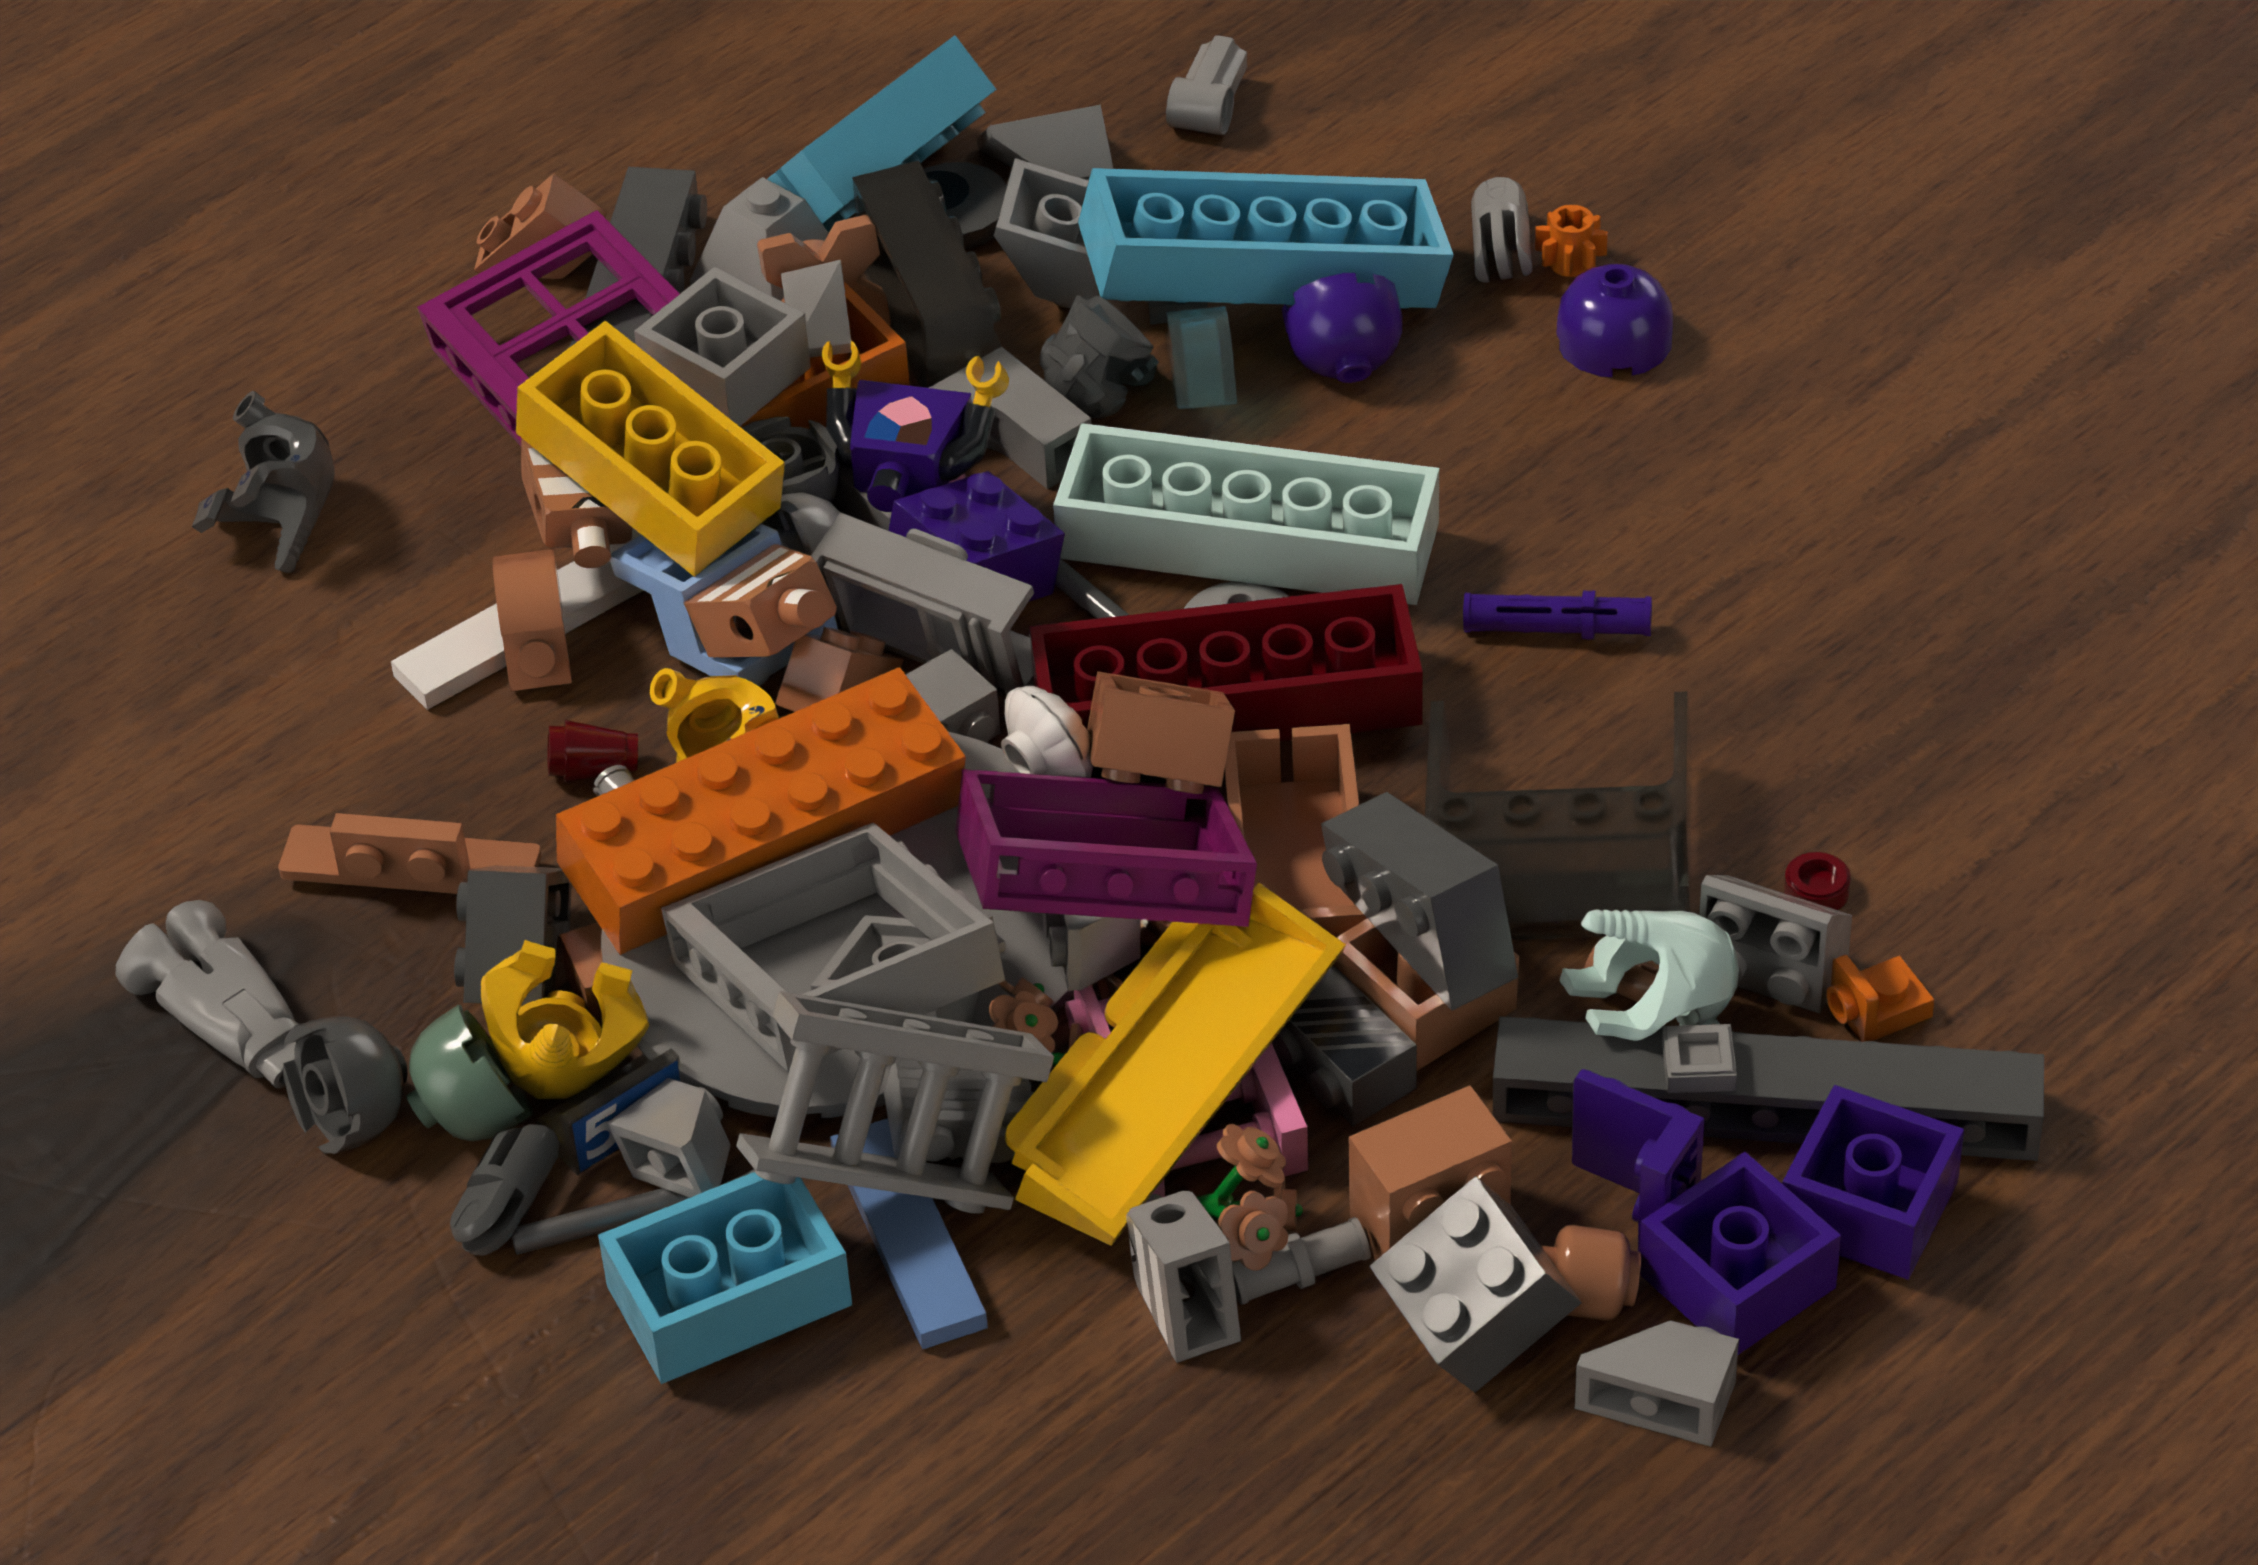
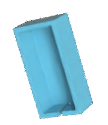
[767,35,997,233]

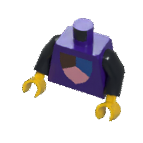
[822,341,1009,512]

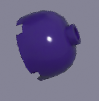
[1556,264,1674,377]
[1282,273,1402,383]

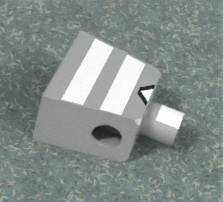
[1126,1191,1241,1363]

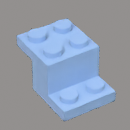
[610,523,838,686]

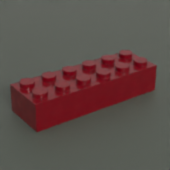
[1029,584,1423,741]

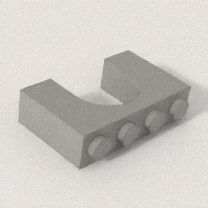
[831,347,1092,530]

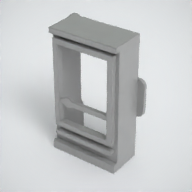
[811,512,1034,697]

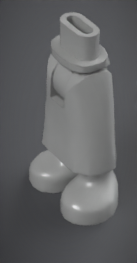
[115,900,299,1088]

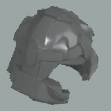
[1039,294,1159,418]

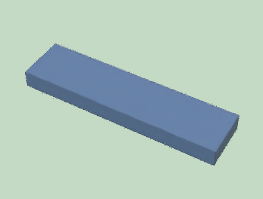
[830,1118,988,1350]

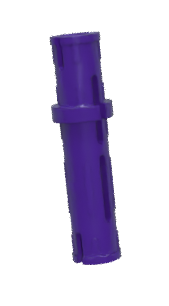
[1463,590,1652,640]

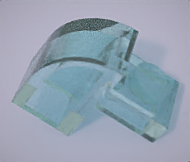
[1165,306,1237,409]

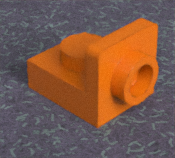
[1826,954,1934,1042]

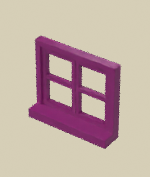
[417,210,680,446]

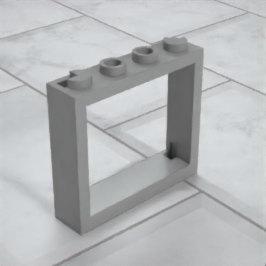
[661,822,1006,1071]

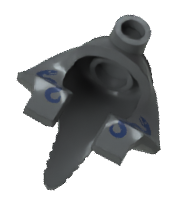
[192,391,335,573]

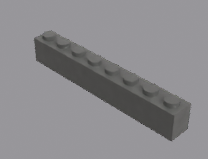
[1492,1016,2044,1161]

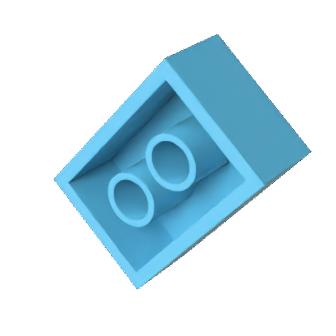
[598,1172,852,1384]

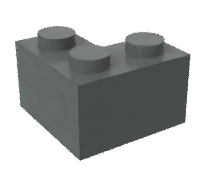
[454,865,572,1005]

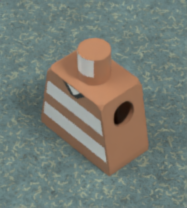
[521,438,633,568]
[683,544,837,658]

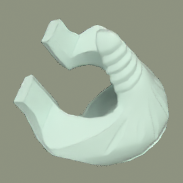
[1559,910,1739,1041]

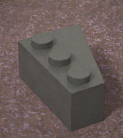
[1321,792,1518,1011]

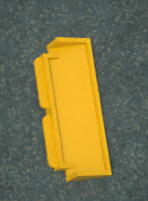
[1005,882,1346,1246]

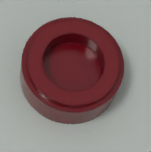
[1784,852,1851,910]

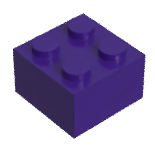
[888,471,1065,602]
[1782,1085,1964,1280]
[1639,1152,1841,1355]

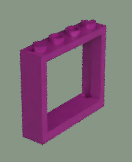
[955,769,1257,927]

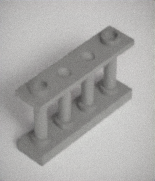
[736,991,1054,1213]

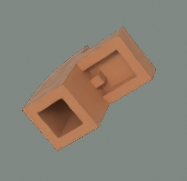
[493,549,572,692]

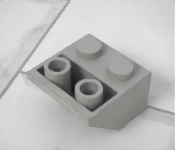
[1699,875,1852,1013]

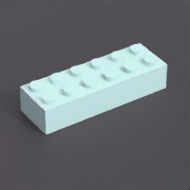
[1053,423,1439,605]

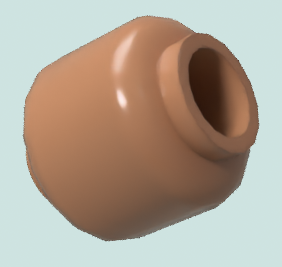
[1541,1225,1641,1321]

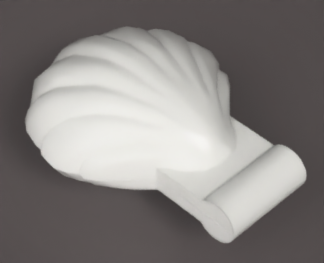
[1001,686,1094,778]

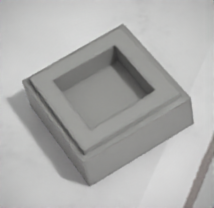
[1662,1024,1737,1093]

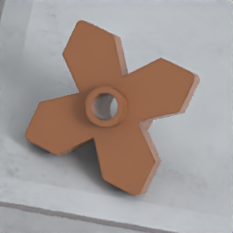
[757,215,891,326]

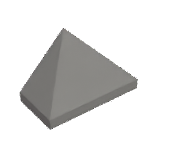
[781,260,852,358]

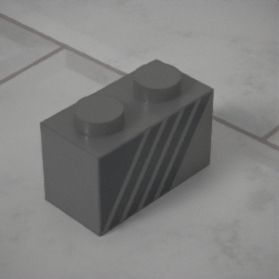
[1272,965,1417,1126]

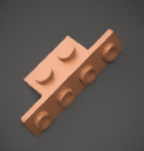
[278,813,542,894]

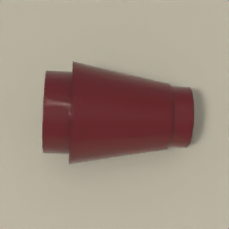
[547,720,638,783]

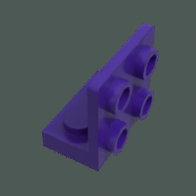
[1572,1069,1704,1251]

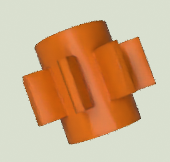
[1535,205,1608,277]

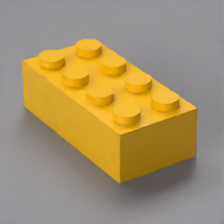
[516,321,785,577]

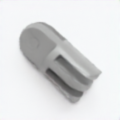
[1471,177,1532,283]

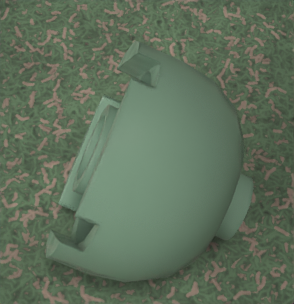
[406,1005,534,1141]

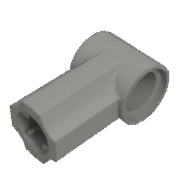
[1166,35,1247,136]

